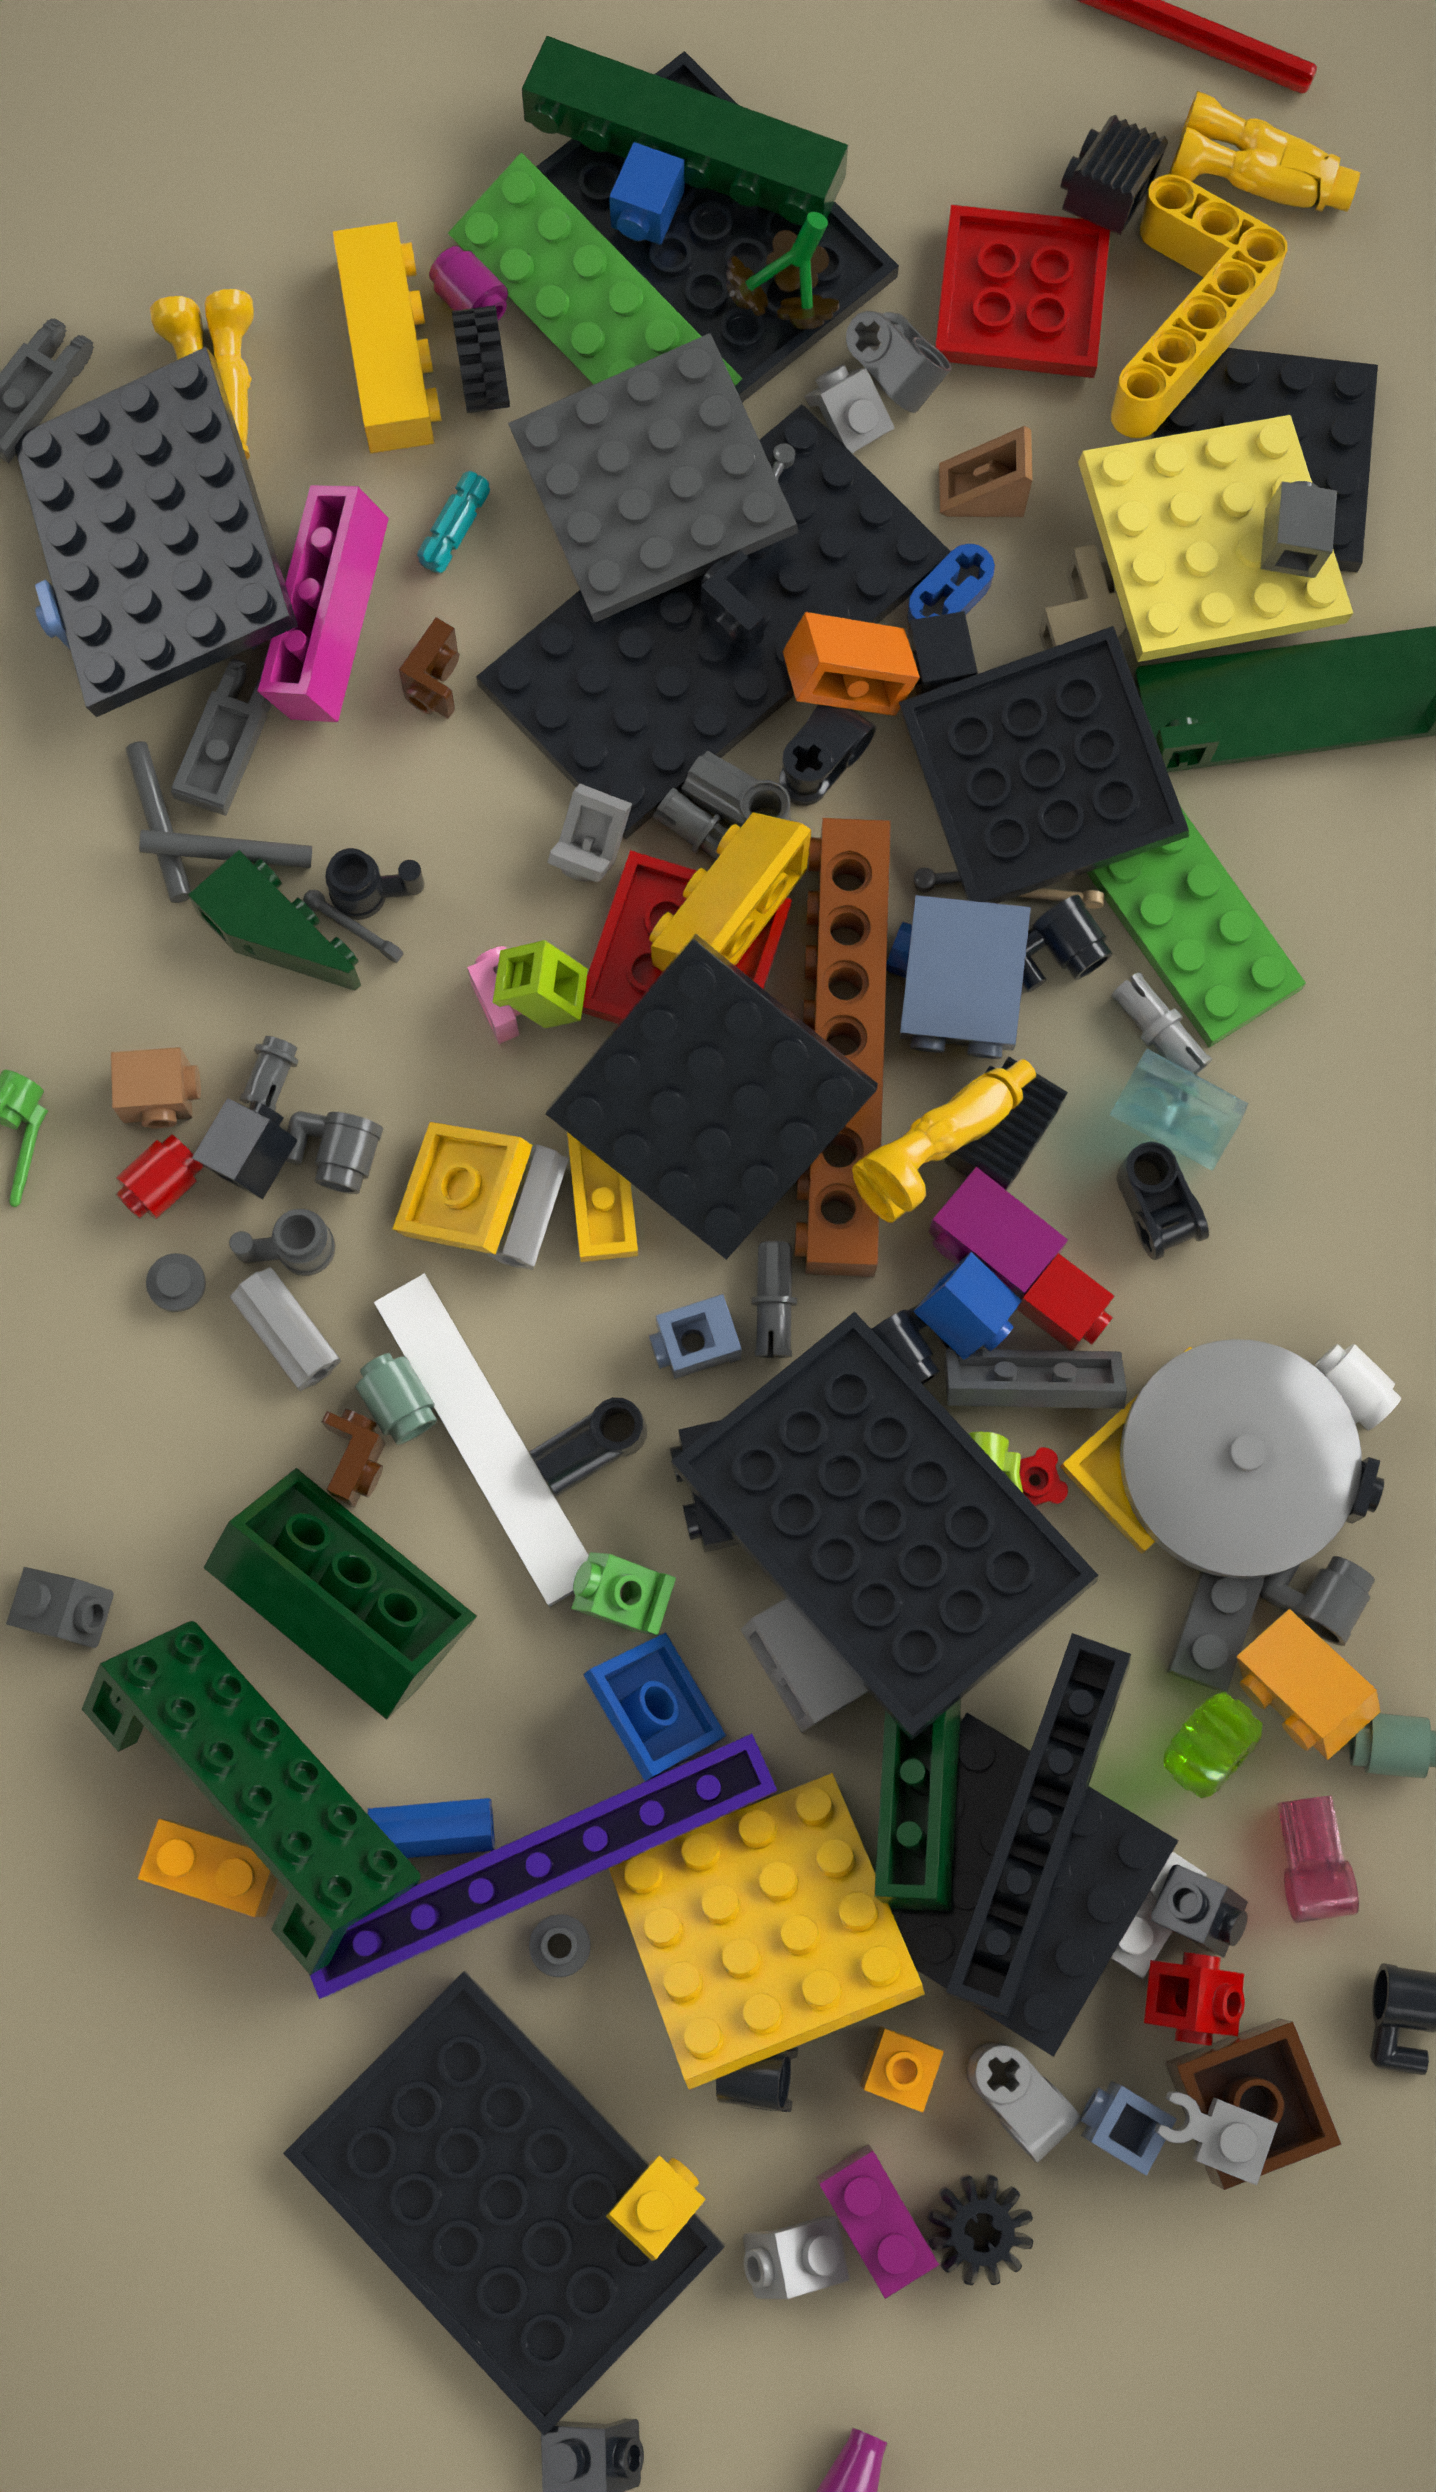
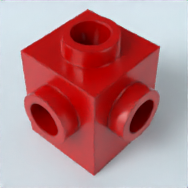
[1144,1952,1245,2046]

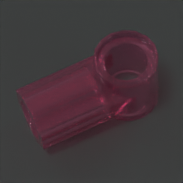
[1277,1795,1359,1923]

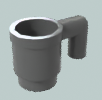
[286,1111,383,1194]
[229,1209,336,1276]
[1260,1556,1375,1646]

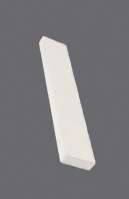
[374,1273,589,1607]

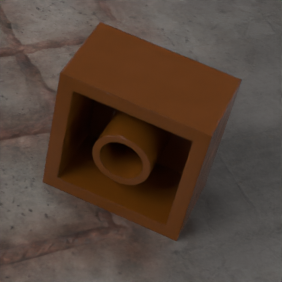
[1165,2018,1342,2190]

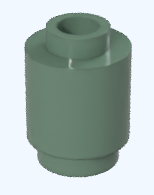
[355,1353,437,1445]
[1349,1713,1436,1779]

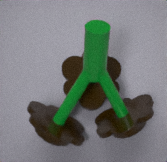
[726,212,839,329]

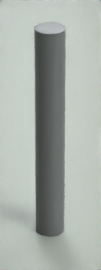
[126,741,191,903]
[139,830,312,868]

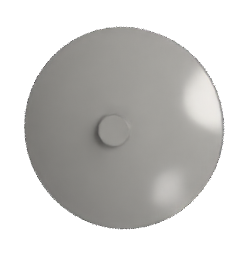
[1120,1339,1362,1579]

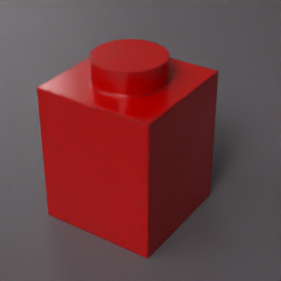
[1017,1253,1115,1351]

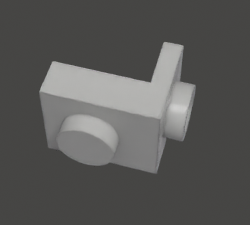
[805,364,895,453]
[547,784,632,882]
[743,2216,849,2299]

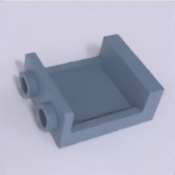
[900,895,1031,1059]

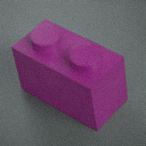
[928,1167,1068,1300]
[816,2144,939,2299]

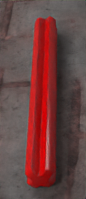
[1077,0,1317,94]

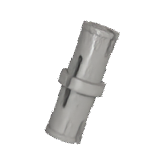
[1111,972,1212,1083]

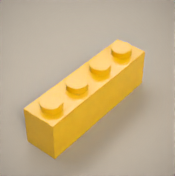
[332,222,442,454]

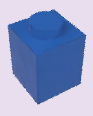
[609,142,684,245]
[913,1252,1022,1360]

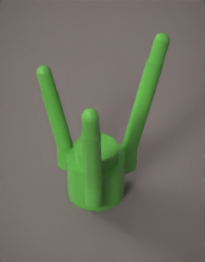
[0,1069,48,1207]

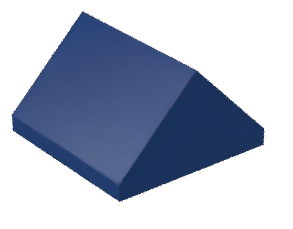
[583,1632,727,1782]

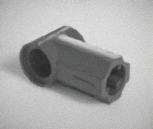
[681,751,791,827]

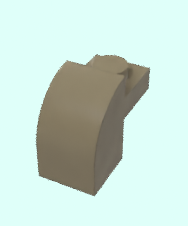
[1039,543,1127,650]

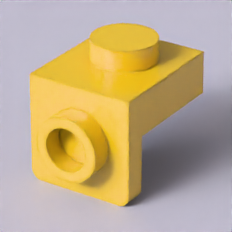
[606,2155,706,2261]

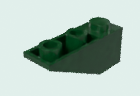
[188,850,361,991]

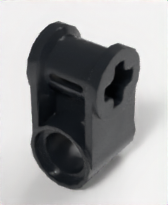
[779,704,877,806]
[1117,1141,1209,1260]
[716,2047,798,2112]

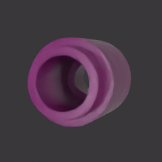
[429,246,508,321]

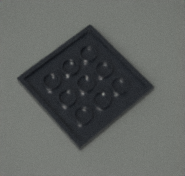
[1151,348,1378,573]
[899,626,1189,904]
[545,933,878,1260]
[873,1713,1179,2057]

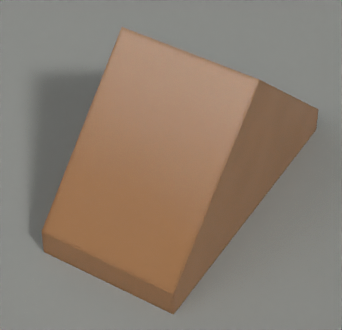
[939,426,1032,517]

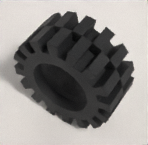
[451,305,510,413]

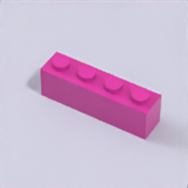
[258,485,389,722]

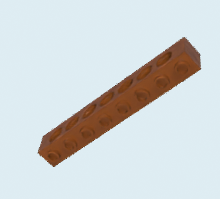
[794,818,891,1277]

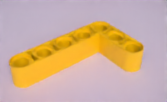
[1111,175,1288,438]

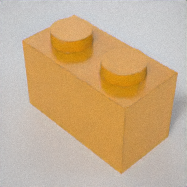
[1237,1609,1380,1760]
[137,1819,278,1917]

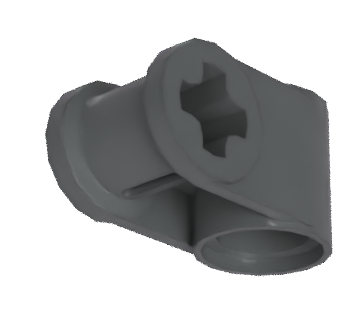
[846,311,952,413]

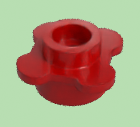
[1019,1447,1068,1506]

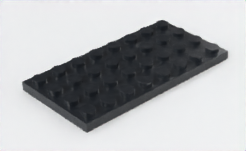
[476,404,951,839]

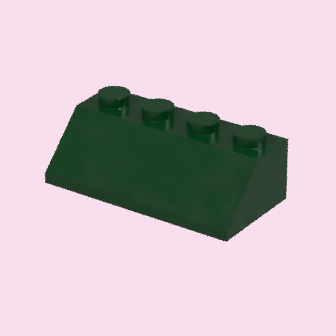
[203,1468,477,1720]

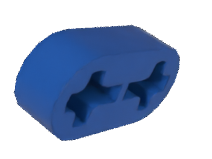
[907,543,995,622]

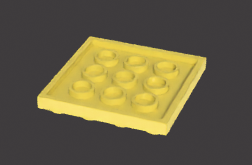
[1078,415,1353,662]

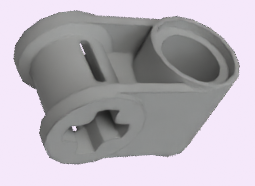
[966,2042,1081,2163]

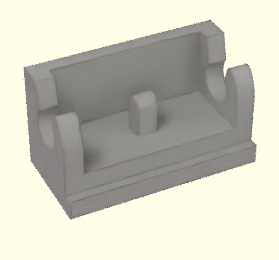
[740,1598,868,1733]

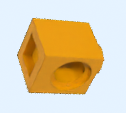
[860,2026,944,2113]

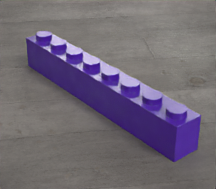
[310,1733,777,1999]

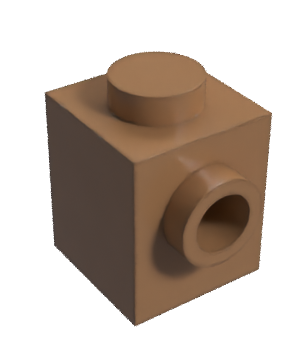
[111,1047,201,1129]

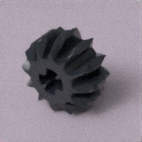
[927,2174,1034,2285]

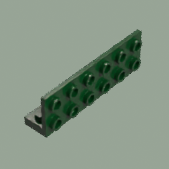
[1134,626,1436,772]
[82,1621,421,1975]

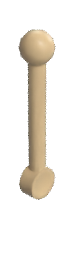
[1018,888,1105,909]

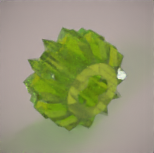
[1163,1692,1263,1799]

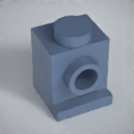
[649,1294,742,1379]

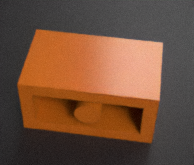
[782,612,920,716]

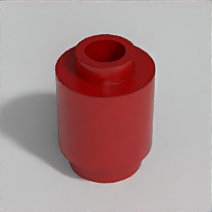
[115,1134,204,1220]

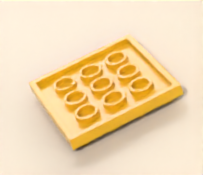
[609,1773,925,2090]

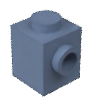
[1080,2081,1177,2176]

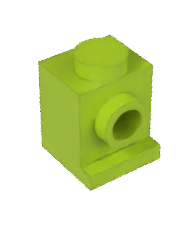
[492,940,588,1028]

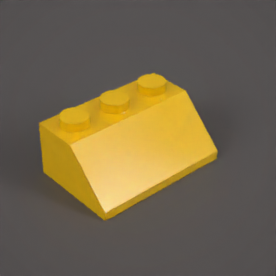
[649,812,811,971]

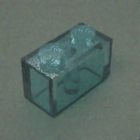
[1110,1049,1249,1171]

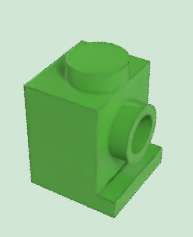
[571,1552,676,1635]

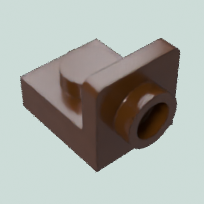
[399,617,460,719]

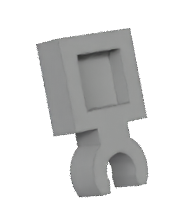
[1154,2091,1278,2185]

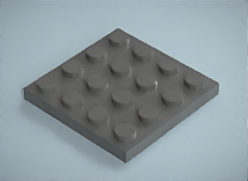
[508,333,799,623]

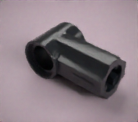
[529,1397,648,1496]

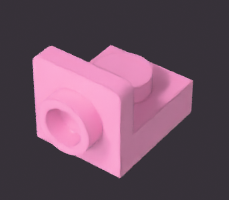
[467,946,522,1044]

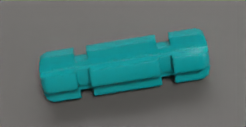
[417,471,490,573]

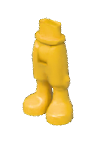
[1168,91,1361,212]
[150,289,254,460]
[852,1059,1036,1223]

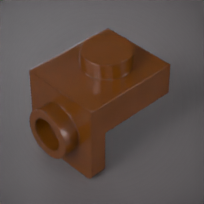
[321,1409,385,1507]

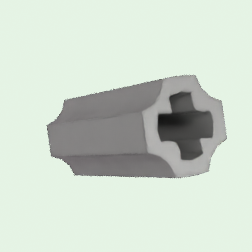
[486,1144,569,1270]
[230,1267,341,1391]

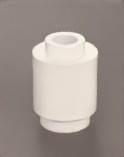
[1314,1344,1401,1431]

